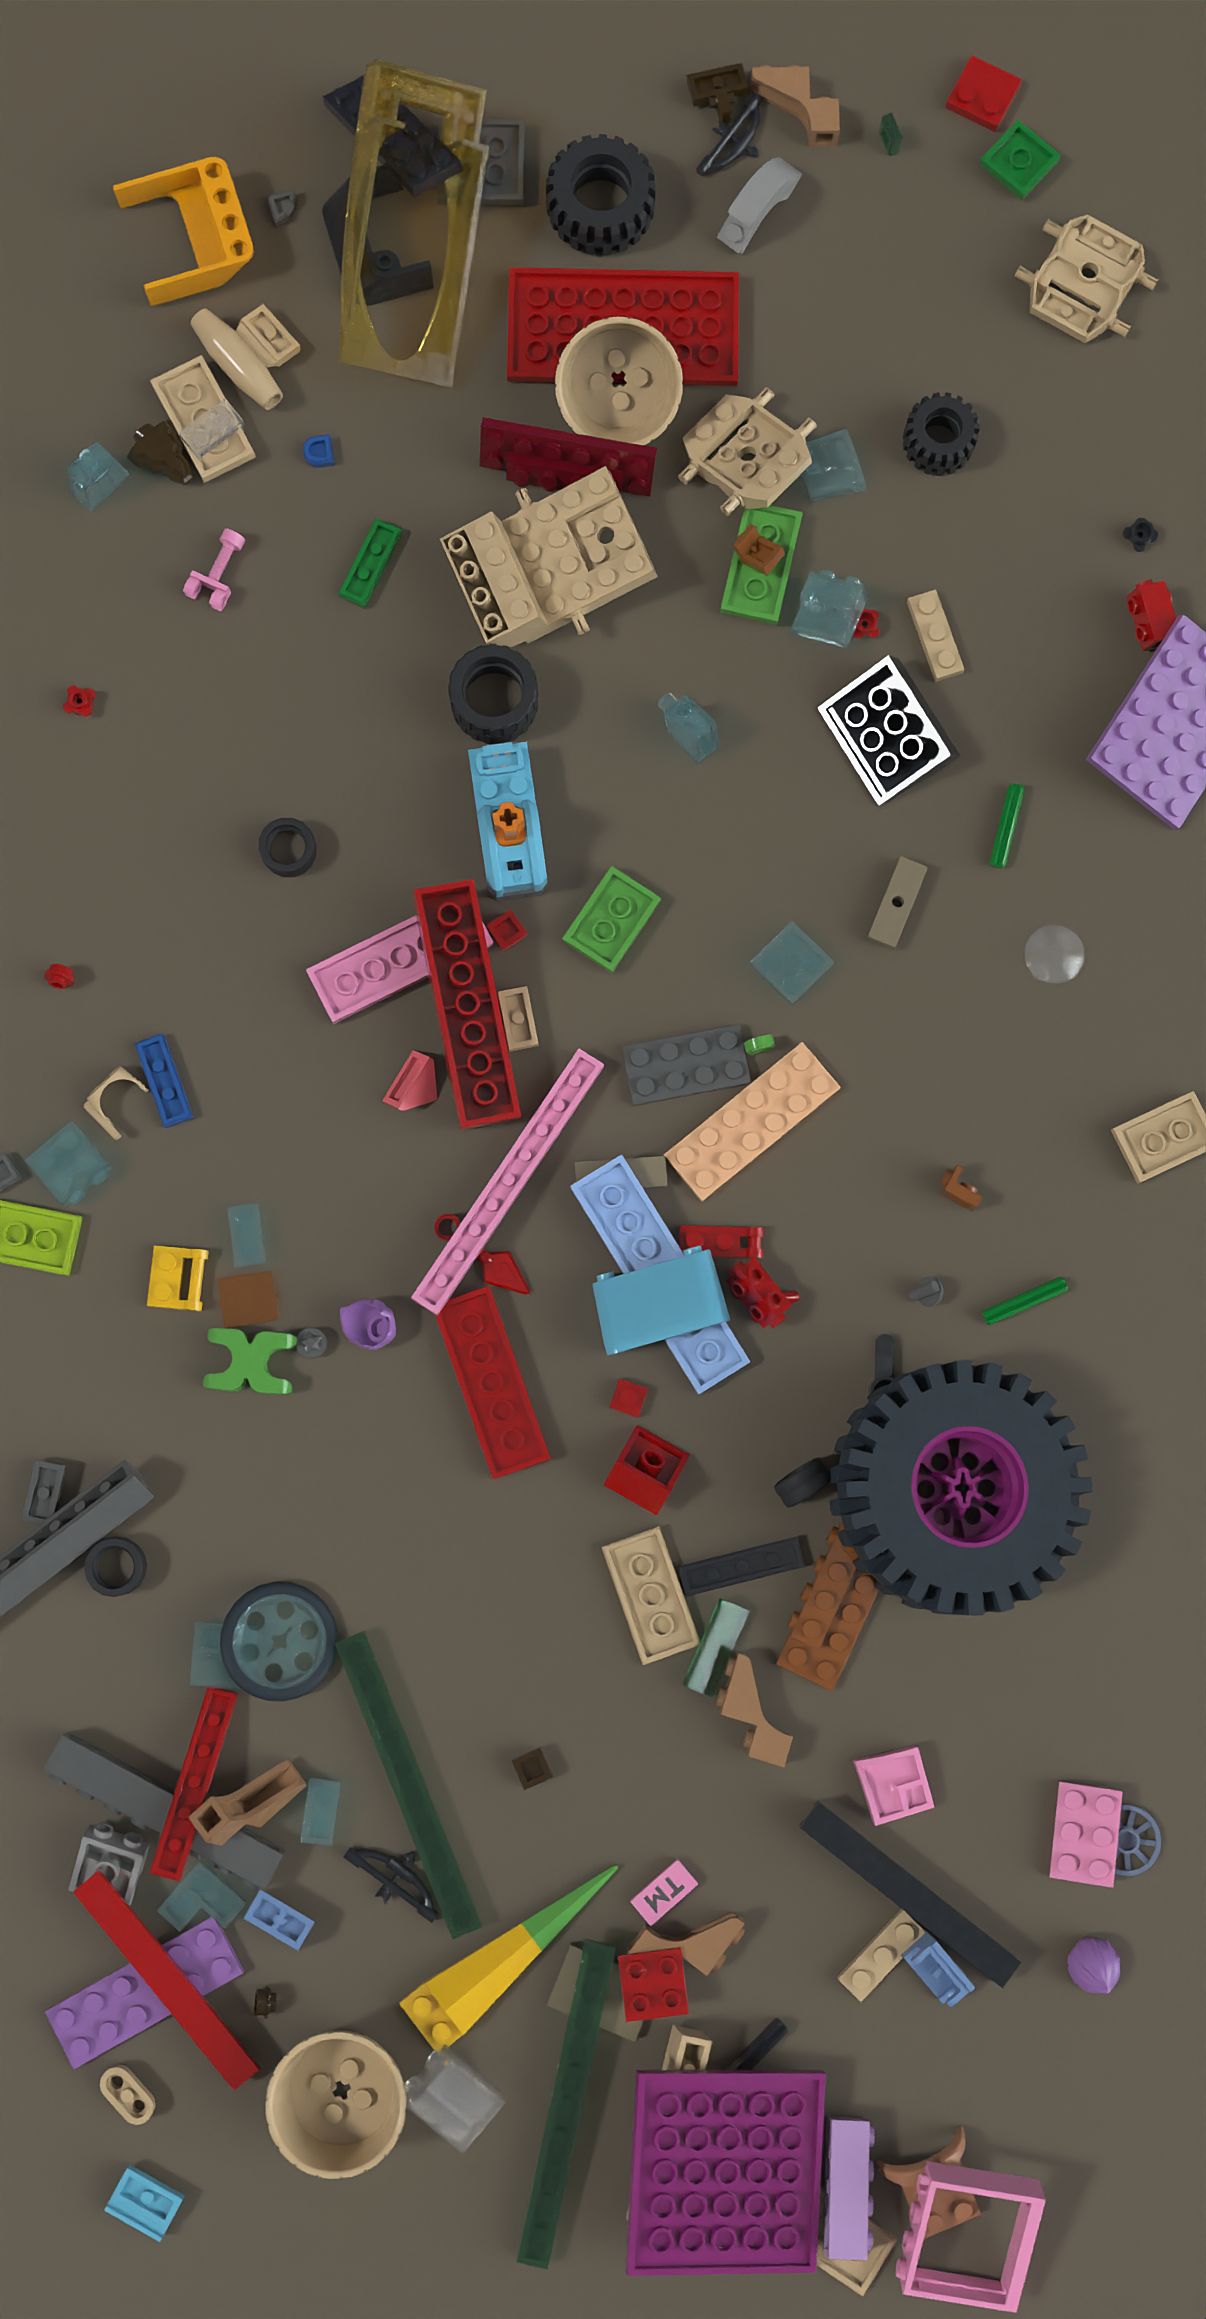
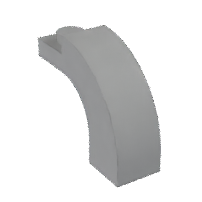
[717,157,802,254]

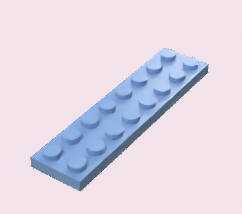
[570,1154,750,1394]

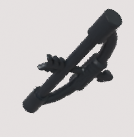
[696,93,763,176]
[343,1847,439,1923]

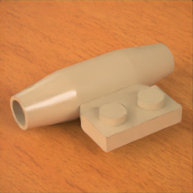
[191,304,300,410]

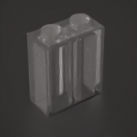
[404,2044,505,2154]

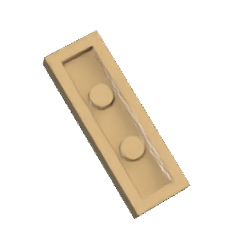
[907,589,965,682]
[837,1909,925,2002]

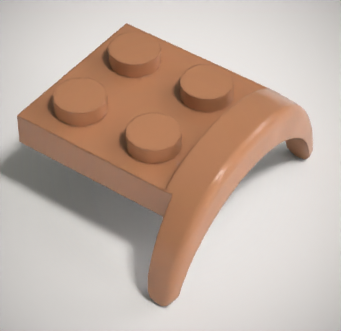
[875,2126,981,2239]

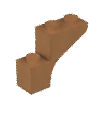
[750,65,840,146]
[716,1652,793,1767]
[189,1760,307,1846]
[626,1912,745,1976]

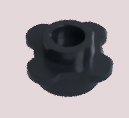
[1123,518,1158,552]

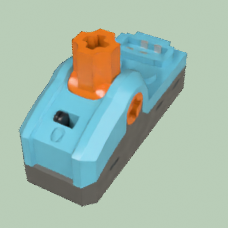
[468,742,547,902]

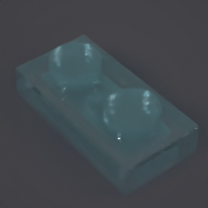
[227,1202,267,1268]
[300,1777,341,1846]

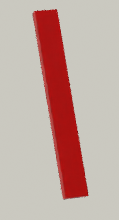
[73,1869,260,2091]

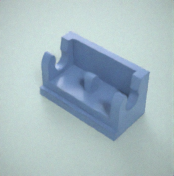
[244,1890,314,1951]
[902,1932,975,2007]

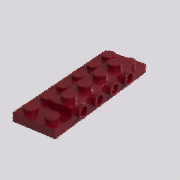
[480,417,657,496]

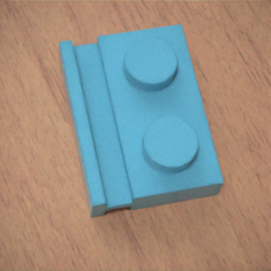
[104,2164,185,2242]

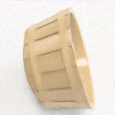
[555,317,683,445]
[266,2031,406,2179]

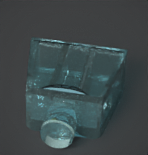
[67,442,130,512]
[658,693,719,764]

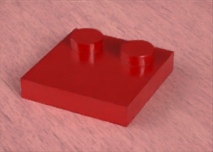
[945,55,1022,132]

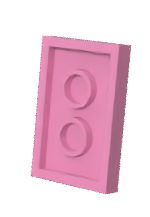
[1050,1781,1123,1888]

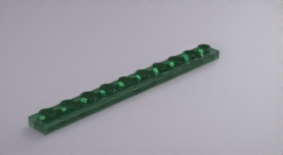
[335,1630,482,1939]
[517,1938,616,2270]

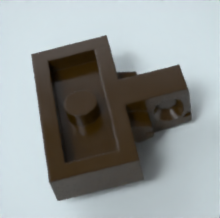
[687,63,749,123]

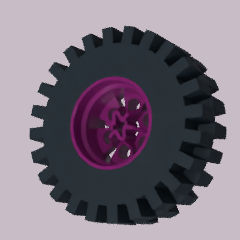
[829,1360,1092,1616]

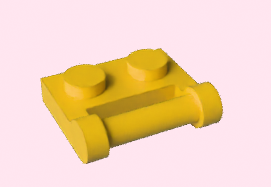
[147,1245,209,1311]

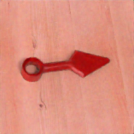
[434,1214,530,1295]

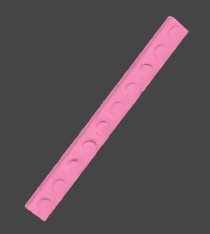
[411,1049,604,1316]

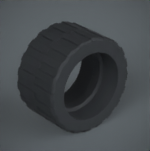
[448,644,538,744]

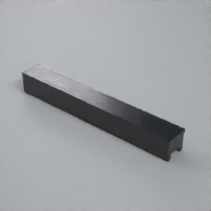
[799,1800,1022,1988]

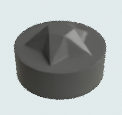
[296,1328,328,1359]

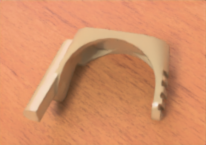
[84,1066,149,1140]

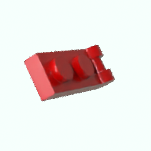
[679,1225,764,1259]

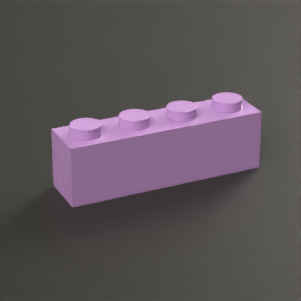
[823,2116,874,2260]

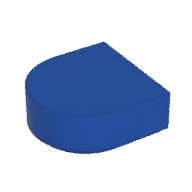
[303,434,334,468]

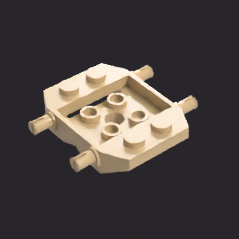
[1014,215,1159,343]
[678,387,817,516]

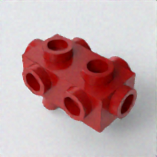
[726,1257,799,1329]

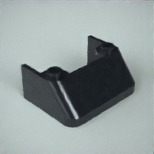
[322,165,434,308]

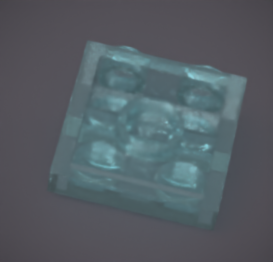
[791,570,869,648]
[25,1121,112,1206]

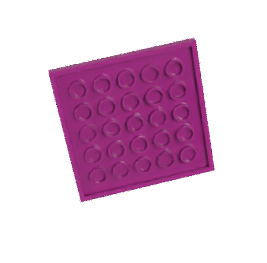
[625,2070,826,2276]

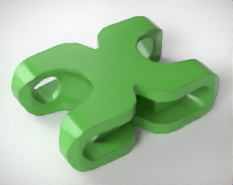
[203,1328,297,1395]

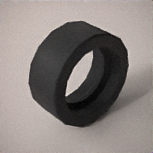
[258,818,317,877]
[84,1537,147,1597]

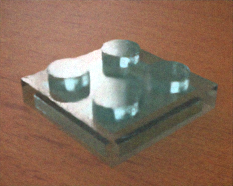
[750,921,835,1006]

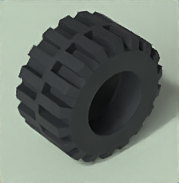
[902,392,980,476]

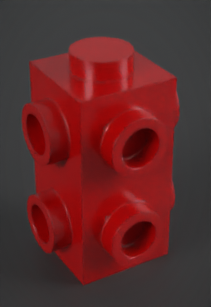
[1126,579,1176,651]

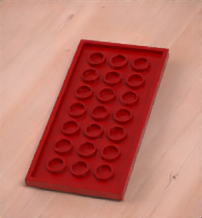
[507,267,739,386]

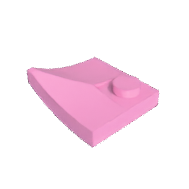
[853,1745,934,1826]

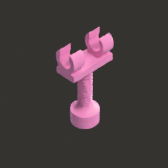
[183,529,246,611]

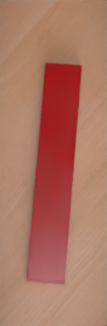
[149,1686,238,1882]

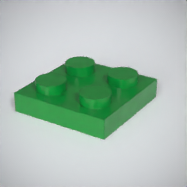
[979,120,1061,200]

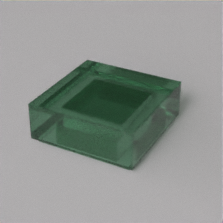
[879,113,902,156]

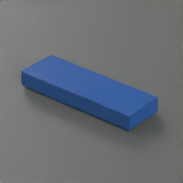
[134,1033,194,1128]

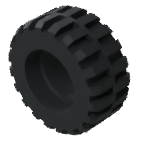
[546,134,656,256]

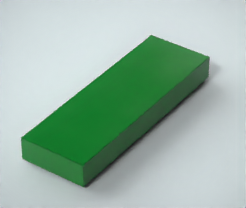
[338,518,403,609]

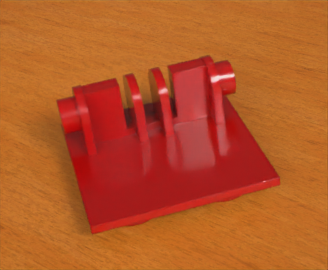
[618,1947,689,2022]

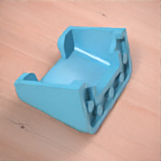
[592,1246,730,1356]

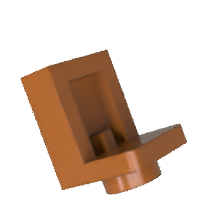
[733,524,785,576]

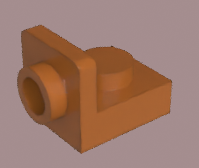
[940,1164,982,1211]

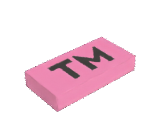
[630,1858,698,1926]

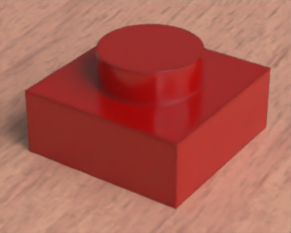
[486,909,528,952]
[609,1379,648,1418]

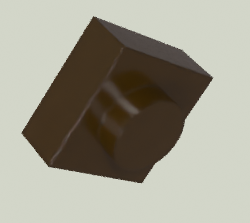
[512,1747,553,1790]

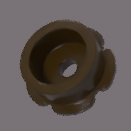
[254,1986,277,2019]

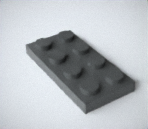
[621,1024,751,1106]

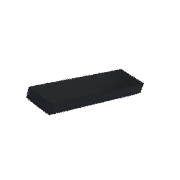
[678,1536,805,1597]

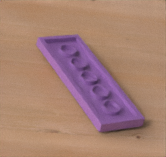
[45,1915,244,2069]

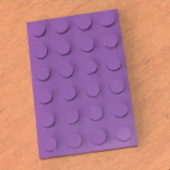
[1086,614,1206,830]

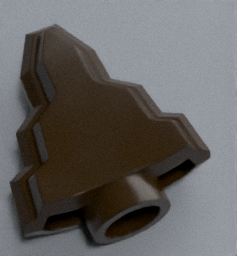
[127,419,193,486]

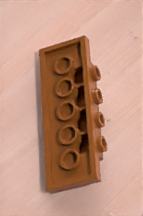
[775,1519,879,1692]

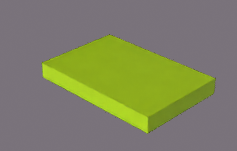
[0,1200,83,1276]

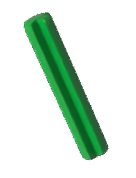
[989,783,1025,869]
[981,1277,1068,1325]

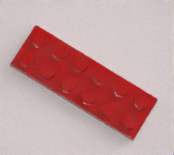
[435,1286,551,1480]

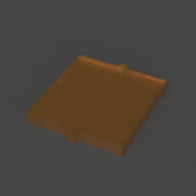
[218,1271,278,1329]

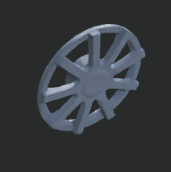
[1115,1804,1161,1876]

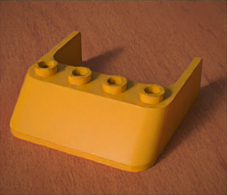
[113,157,254,306]

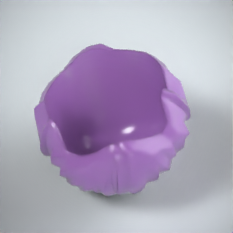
[340,1298,396,1350]
[1067,1937,1120,1994]

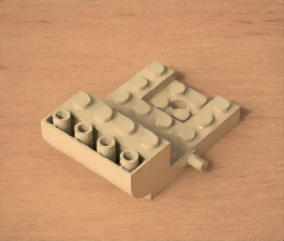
[440,466,658,647]

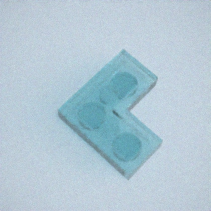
[157,1860,247,1932]

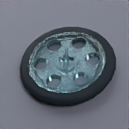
[220,1582,338,1701]

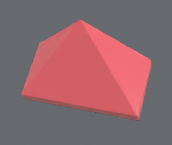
[382,1050,438,1111]

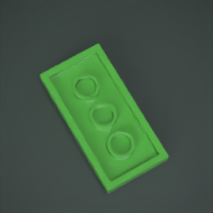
[720,505,803,626]

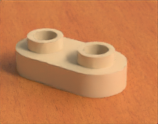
[100,2064,155,2125]

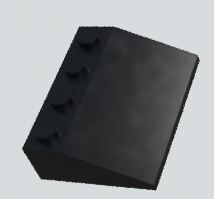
[818,656,960,806]

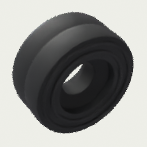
[774,1457,831,1508]

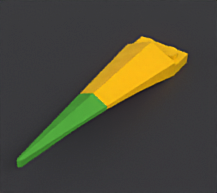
[399,1865,618,2055]

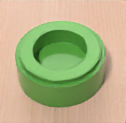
[743,1034,775,1055]

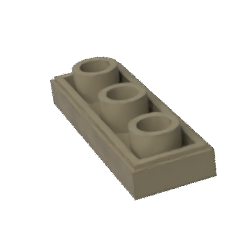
[867,856,928,950]
[575,1156,667,1188]

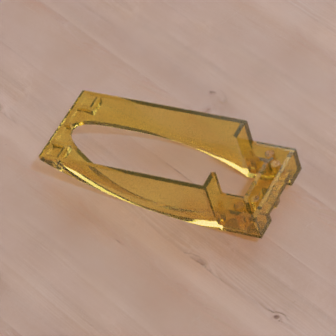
[339,59,489,388]

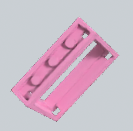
[896,2161,1046,2313]

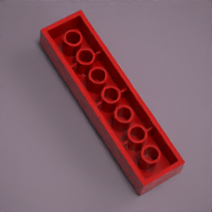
[412,879,521,1131]

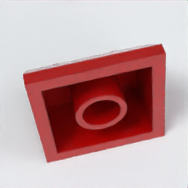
[603,1425,690,1516]

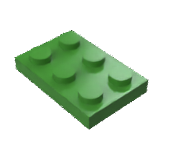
[562,866,661,973]

